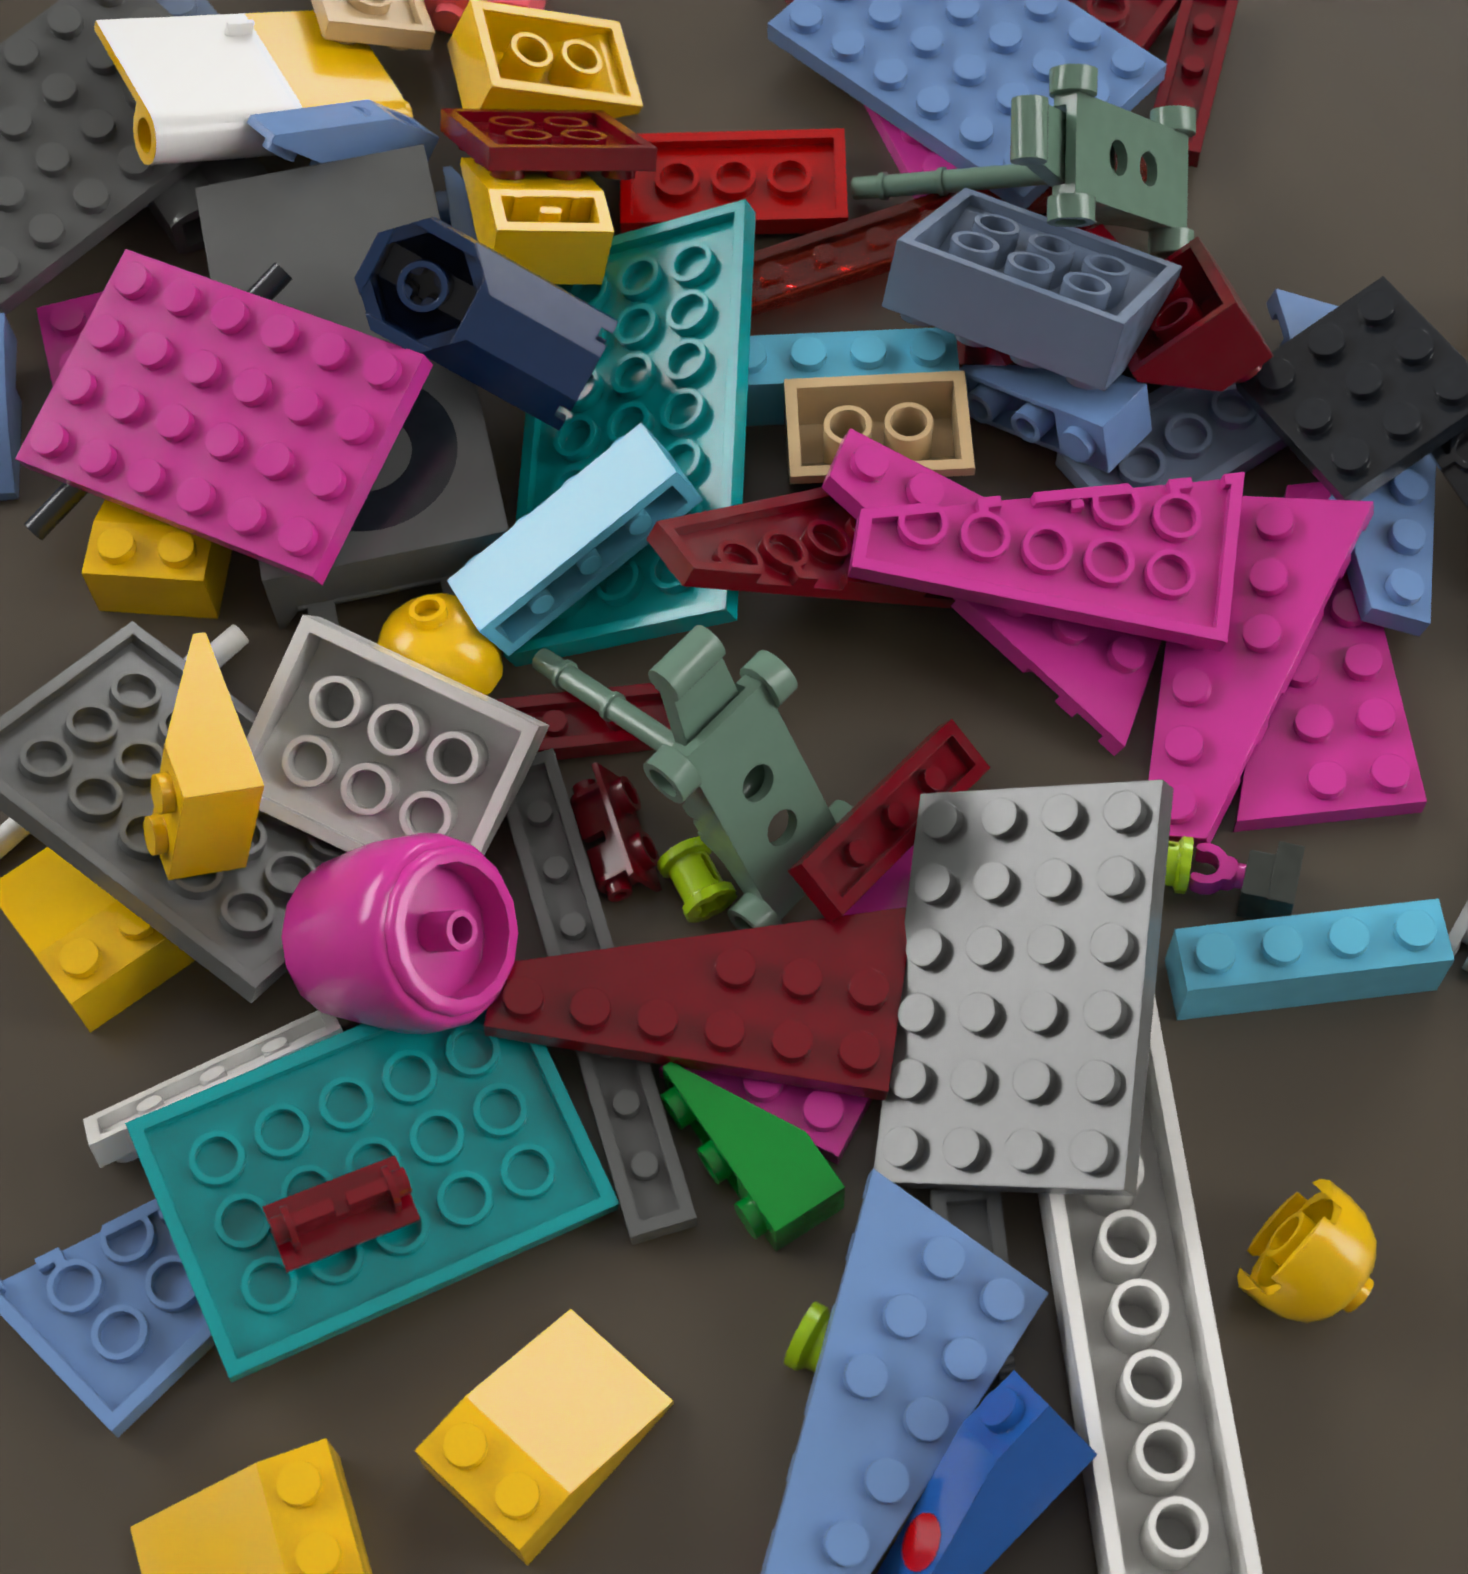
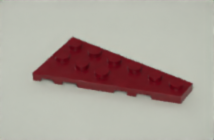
[646,488,955,609]
[484,907,907,1100]

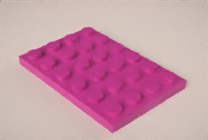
[15,249,433,586]

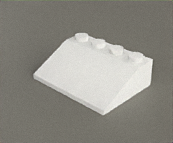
[246,615,549,855]

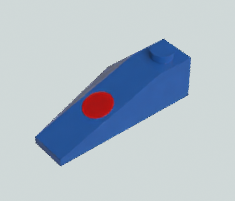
[877,1370,1098,1574]

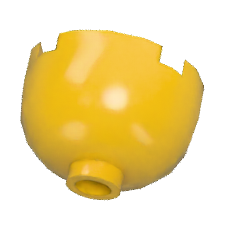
[378,593,503,695]
[1237,1179,1376,1323]

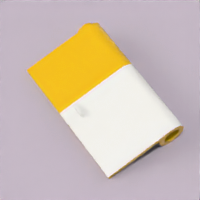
[94,10,413,165]

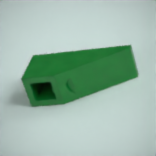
[660,1062,845,1252]

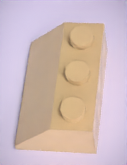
[784,370,975,484]

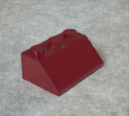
[1128,236,1274,392]

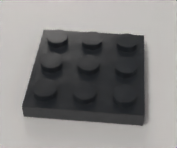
[1235,276,1468,501]

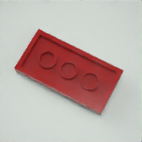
[620,128,848,234]

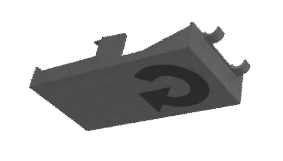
[195,144,509,629]

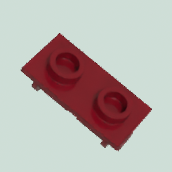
[570,762,662,902]
[263,1155,420,1273]

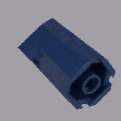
[354,217,618,431]

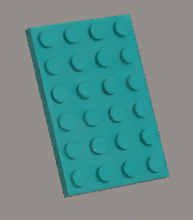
[125,1009,619,1383]

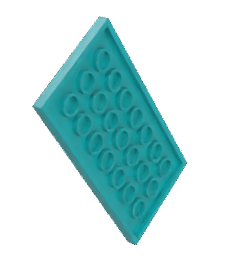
[503,199,756,667]

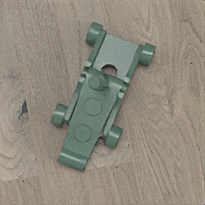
[851,64,1196,259]
[532,625,853,930]

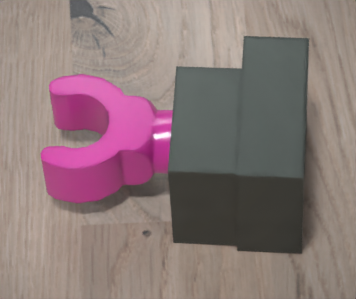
[1189,841,1305,920]

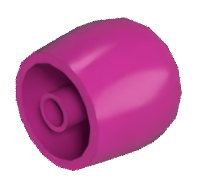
[281,833,519,1034]

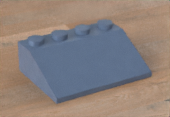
[882,187,1182,391]

